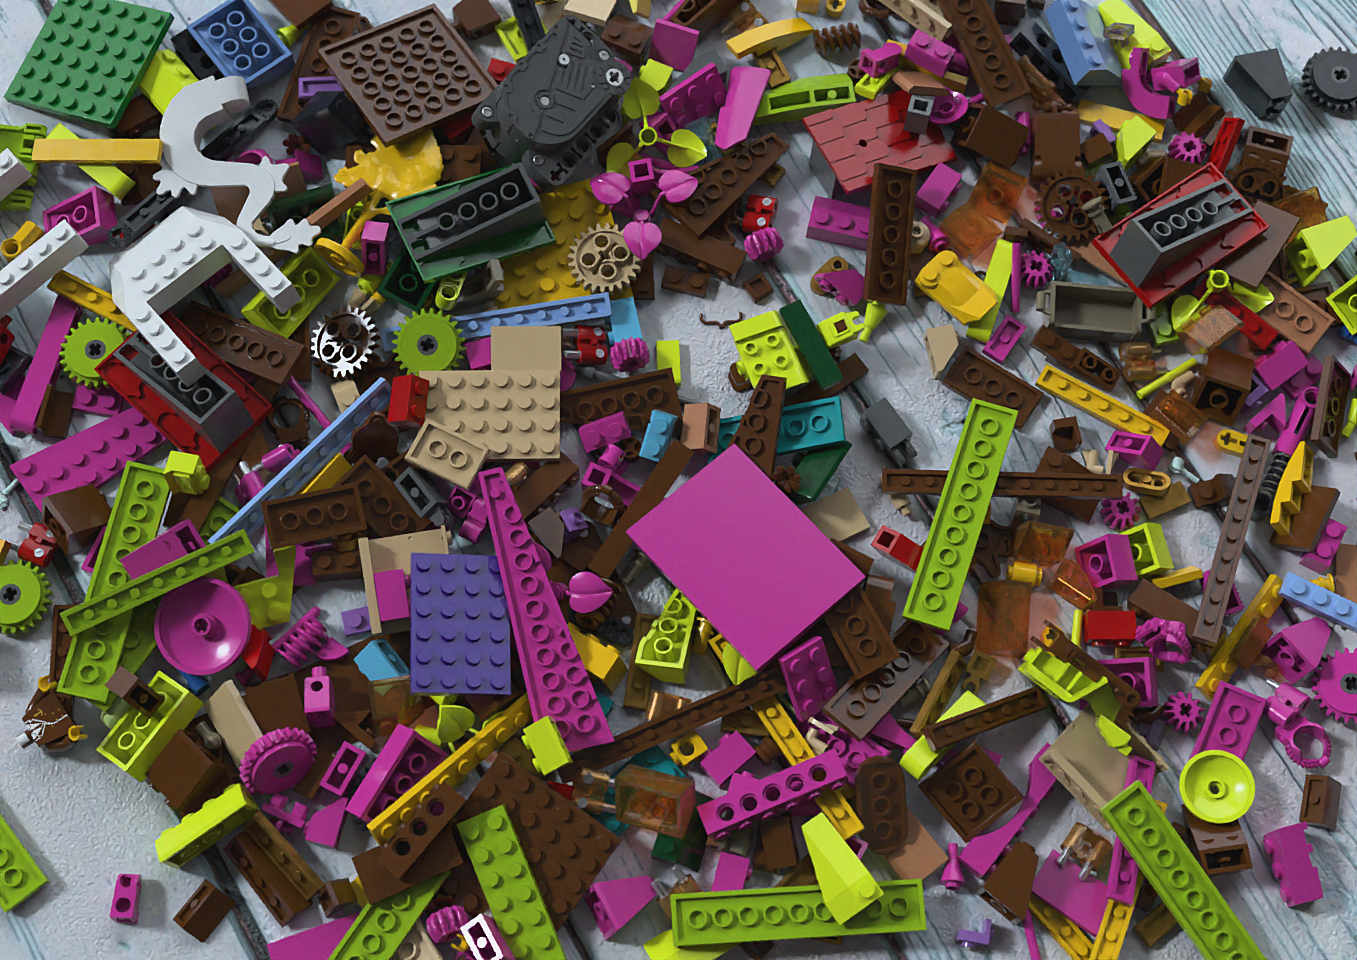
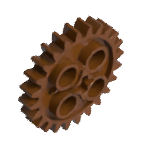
[1225,159,1291,212]
[1034,169,1109,243]
[310,306,381,381]

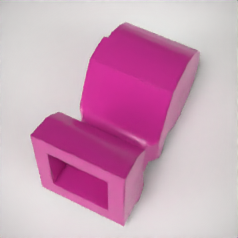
[458,496,488,545]

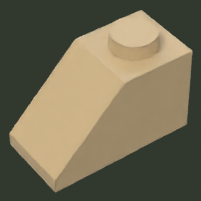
[923,324,960,380]
[329,376,360,414]

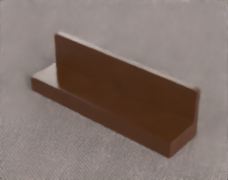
[223,831,313,928]

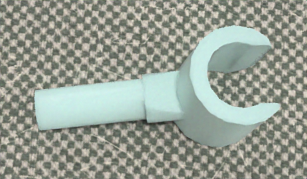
[1169,457,1199,483]
[0,478,20,510]

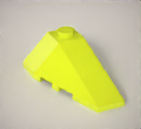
[635,588,698,684]

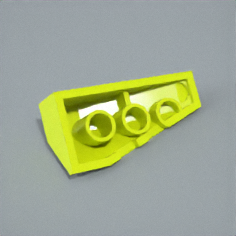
[1097,0,1172,71]
[801,812,884,926]
[643,929,742,960]

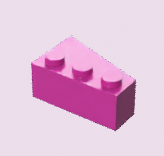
[1263,821,1324,907]

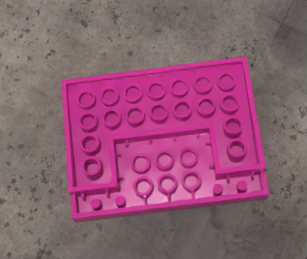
[625,443,866,674]

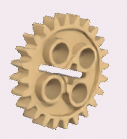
[568,223,643,295]

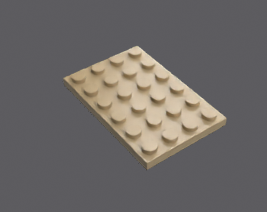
[418,370,560,462]

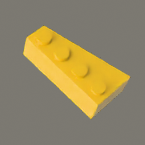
[567,622,628,694]

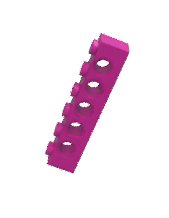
[697,748,849,840]

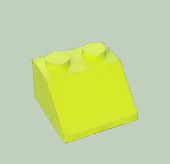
[1113,115,1157,173]
[1119,523,1174,580]
[522,716,573,775]

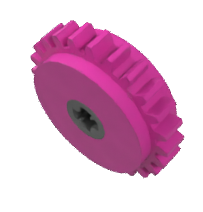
[1311,648,1357,725]
[239,727,317,795]

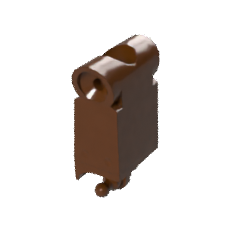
[1027,99,1084,185]

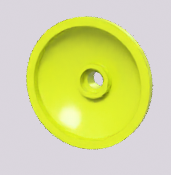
[1179,750,1255,824]

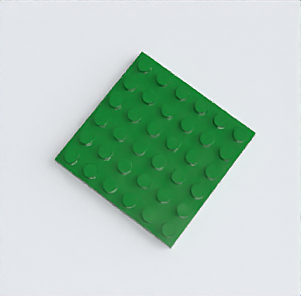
[4,0,175,129]

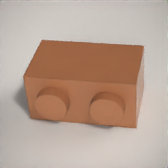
[680,403,721,455]

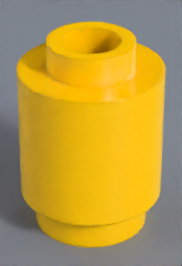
[1006,561,1042,588]

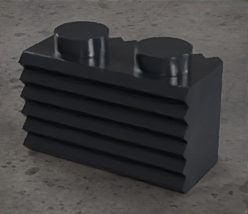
[1094,161,1137,217]

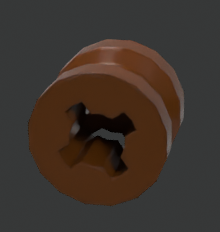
[847,59,866,87]
[618,436,642,464]
[753,736,782,767]

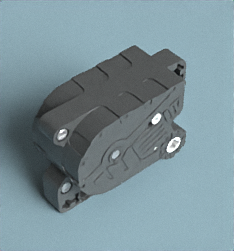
[471,15,631,193]

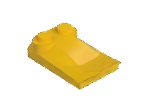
[915,250,998,326]

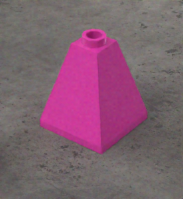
[1260,616,1332,685]
[583,876,659,941]

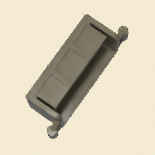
[1036,281,1156,345]

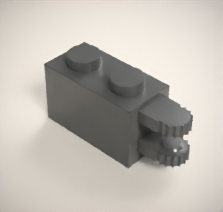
[860,397,917,466]
[394,467,455,527]

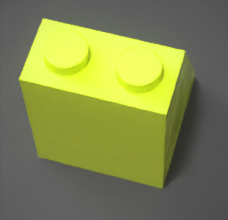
[1283,215,1357,287]
[1326,275,1357,335]

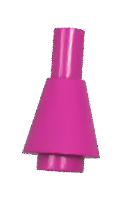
[921,215,950,252]
[940,843,965,891]

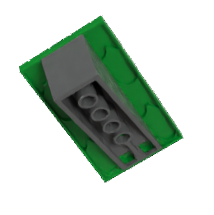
[385,162,557,284]

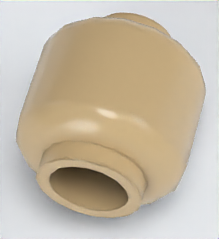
[910,221,930,254]

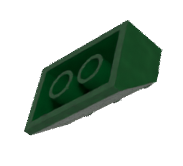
[266,183,345,246]
[377,244,440,318]
[780,441,852,506]
[651,783,714,873]

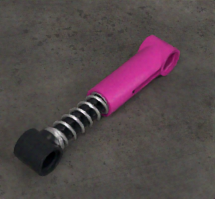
[1250,386,1319,522]

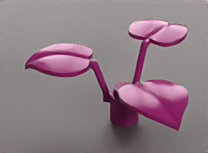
[590,170,698,261]
[510,541,613,652]

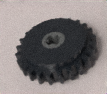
[1301,47,1357,113]

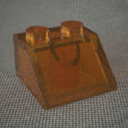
[966,160,1029,225]
[939,201,1003,263]
[1175,305,1245,356]
[1009,520,1074,568]

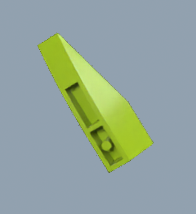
[719,73,856,126]

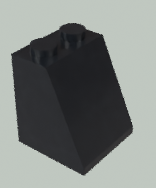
[1223,48,1293,120]
[290,91,369,155]

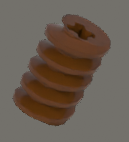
[813,22,861,57]
[575,577,621,630]

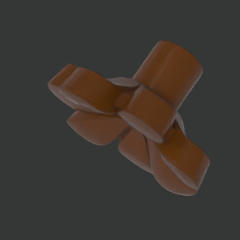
[283,133,312,158]
[770,465,801,495]
[425,892,457,918]

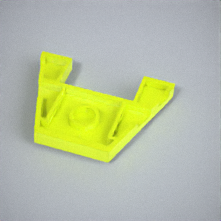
[204,545,296,629]

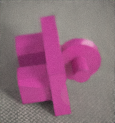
[261,792,310,835]

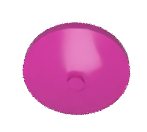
[154,577,252,675]

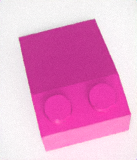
[42,186,119,245]
[1079,657,1159,709]

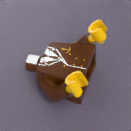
[16,675,87,752]

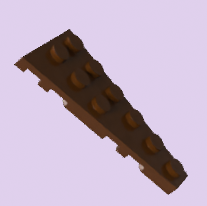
[649,132,790,239]
[560,367,683,435]
[726,374,787,482]

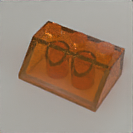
[975,580,1032,659]
[615,764,695,839]

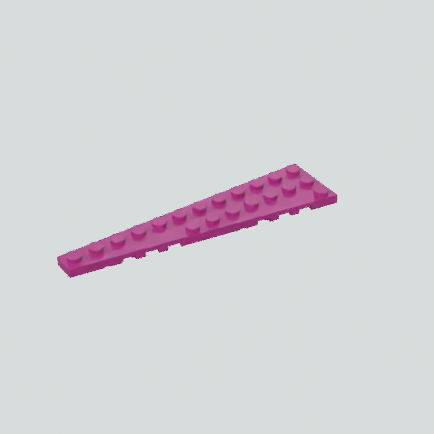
[9,366,258,513]
[478,467,615,752]

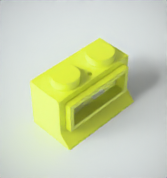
[163,451,210,495]

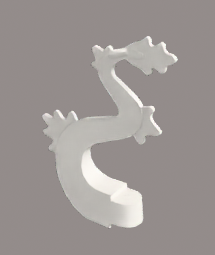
[153,76,322,254]

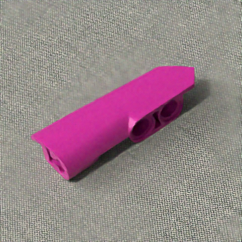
[715,67,771,152]

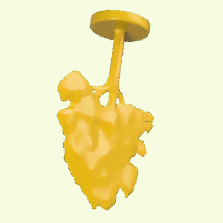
[313,129,444,278]

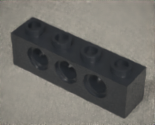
[1009,20,1093,104]
[170,28,225,81]

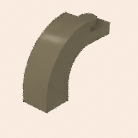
[434,259,504,312]

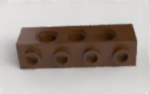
[376,781,470,882]

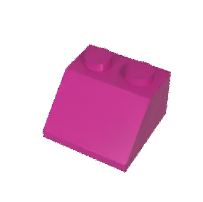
[1075,534,1138,593]

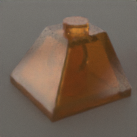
[1045,558,1097,613]
[368,675,425,737]

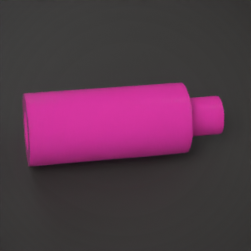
[1014,111,1031,156]

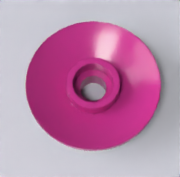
[929,91,968,125]

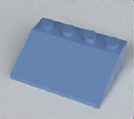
[186,0,295,89]
[1045,0,1123,86]

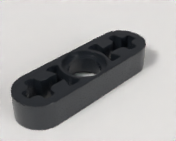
[569,608,634,647]

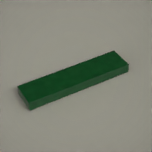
[779,299,844,391]

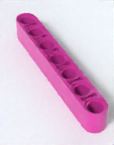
[9,295,84,435]

